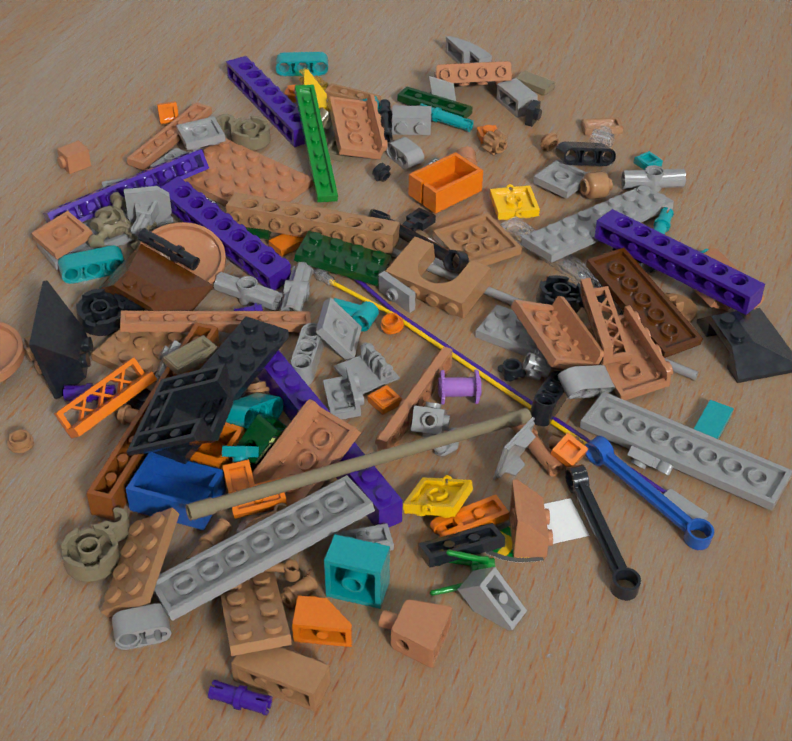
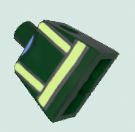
[237,414,287,469]

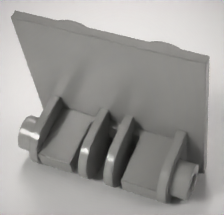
[334,342,400,394]

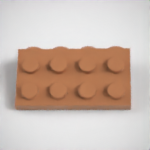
[434,61,512,86]
[328,94,387,159]
[511,296,604,369]
[586,305,673,401]
[252,399,361,507]

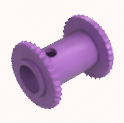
[438,369,481,405]

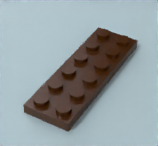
[586,247,703,358]

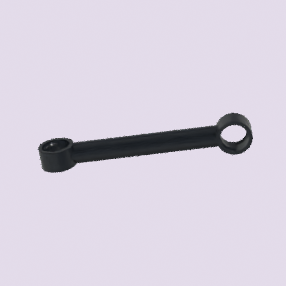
[368,209,469,273]
[565,464,641,601]

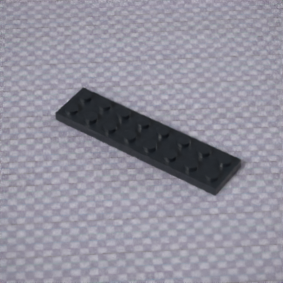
[153,316,289,465]

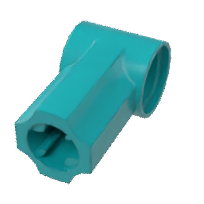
[333,298,379,332]

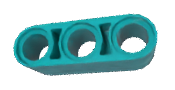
[276,52,328,76]
[58,245,125,284]
[226,393,284,430]

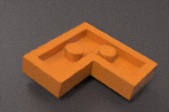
[223,459,288,519]

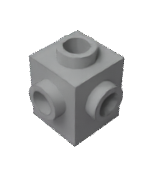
[411,402,450,438]

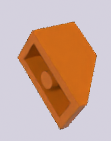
[292,596,352,647]

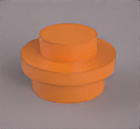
[381,313,404,335]

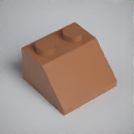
[509,480,553,558]

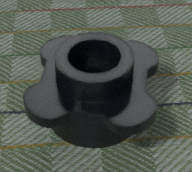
[498,358,526,382]

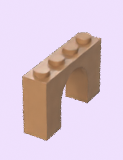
[385,237,492,319]

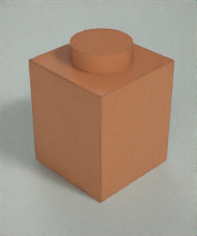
[57,140,91,174]

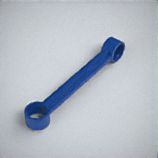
[585,436,714,550]

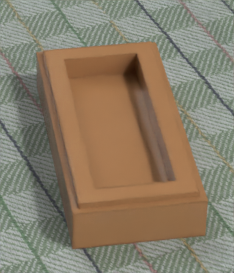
[581,117,623,135]

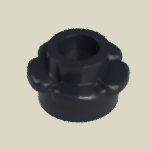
[372,163,391,182]

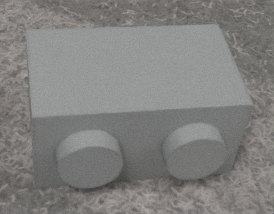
[496,78,538,117]
[392,105,431,135]

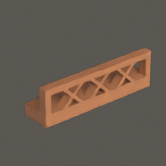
[581,278,632,364]

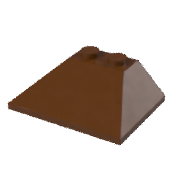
[98,244,214,311]

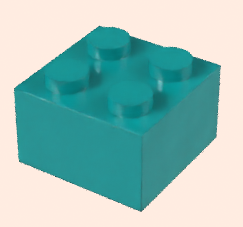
[324,534,390,609]

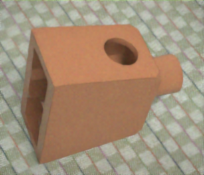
[379,599,452,668]

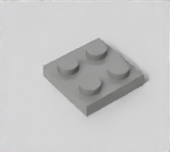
[176,116,226,150]
[533,159,587,199]
[316,297,362,361]

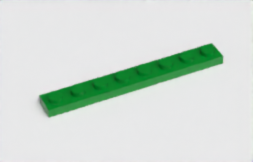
[295,85,338,202]

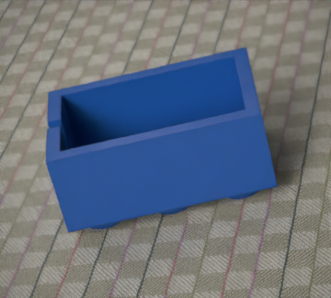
[126,452,226,530]

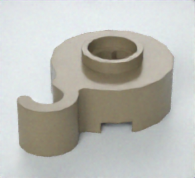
[216,114,271,150]
[61,507,130,582]

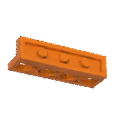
[54,357,157,438]

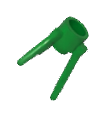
[430,550,495,596]

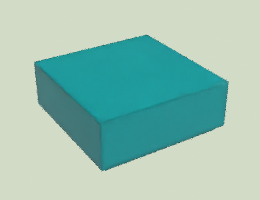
[634,151,663,170]

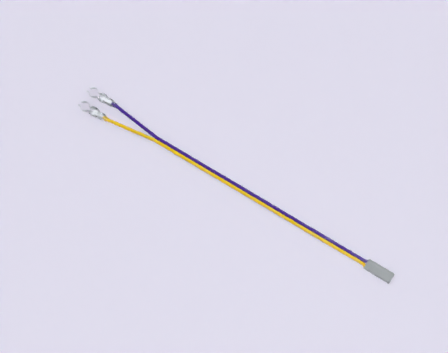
[308,265,709,520]

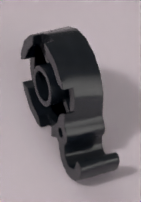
[536,275,605,313]
[76,289,145,336]

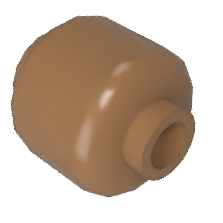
[580,171,613,200]

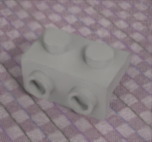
[323,365,365,420]

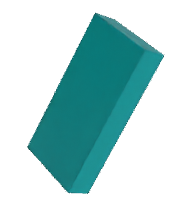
[694,400,734,439]

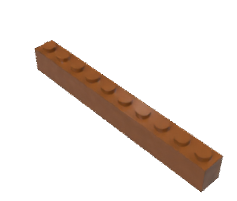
[86,322,220,520]

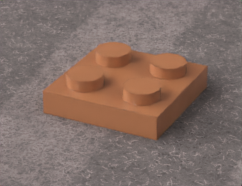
[31,211,93,259]

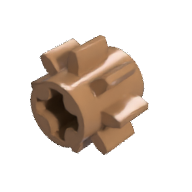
[483,129,507,155]

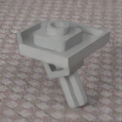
[124,186,172,237]

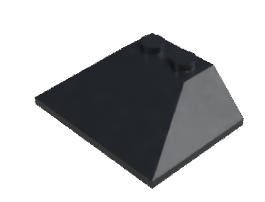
[29,280,93,399]
[696,308,792,383]
[127,363,233,456]

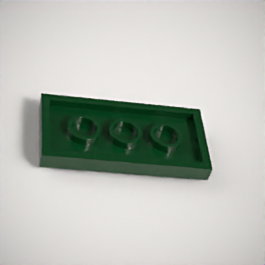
[294,231,392,287]

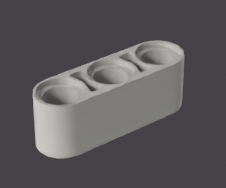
[291,323,323,385]
[558,365,615,399]

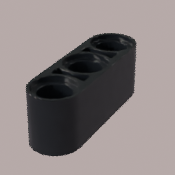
[555,141,616,166]
[530,371,567,427]

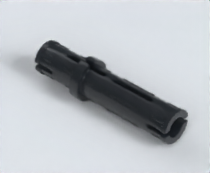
[378,99,393,142]
[138,228,200,271]

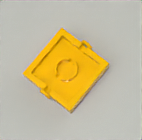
[490,184,540,220]
[403,475,473,518]

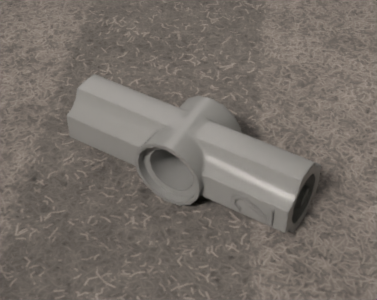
[621,165,686,192]
[281,262,312,311]
[214,272,283,311]

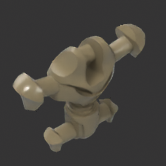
[88,192,157,251]

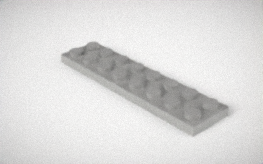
[521,185,674,263]
[580,391,792,511]
[154,475,375,621]

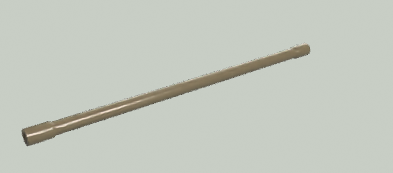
[186,408,532,521]

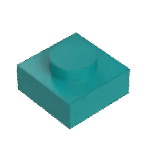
[222,446,259,462]

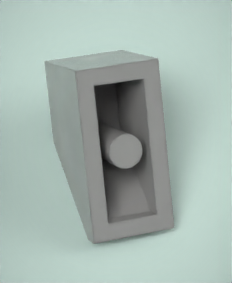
[458,567,527,630]

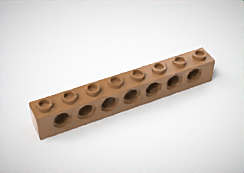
[226,192,400,254]

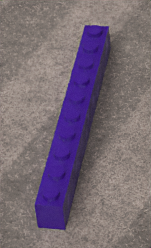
[257,350,403,527]

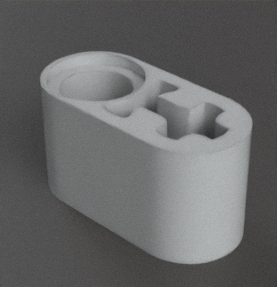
[386,137,424,169]
[112,604,171,650]

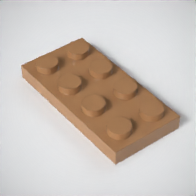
[100,508,179,618]
[220,572,292,656]

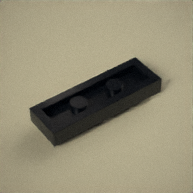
[418,523,505,568]

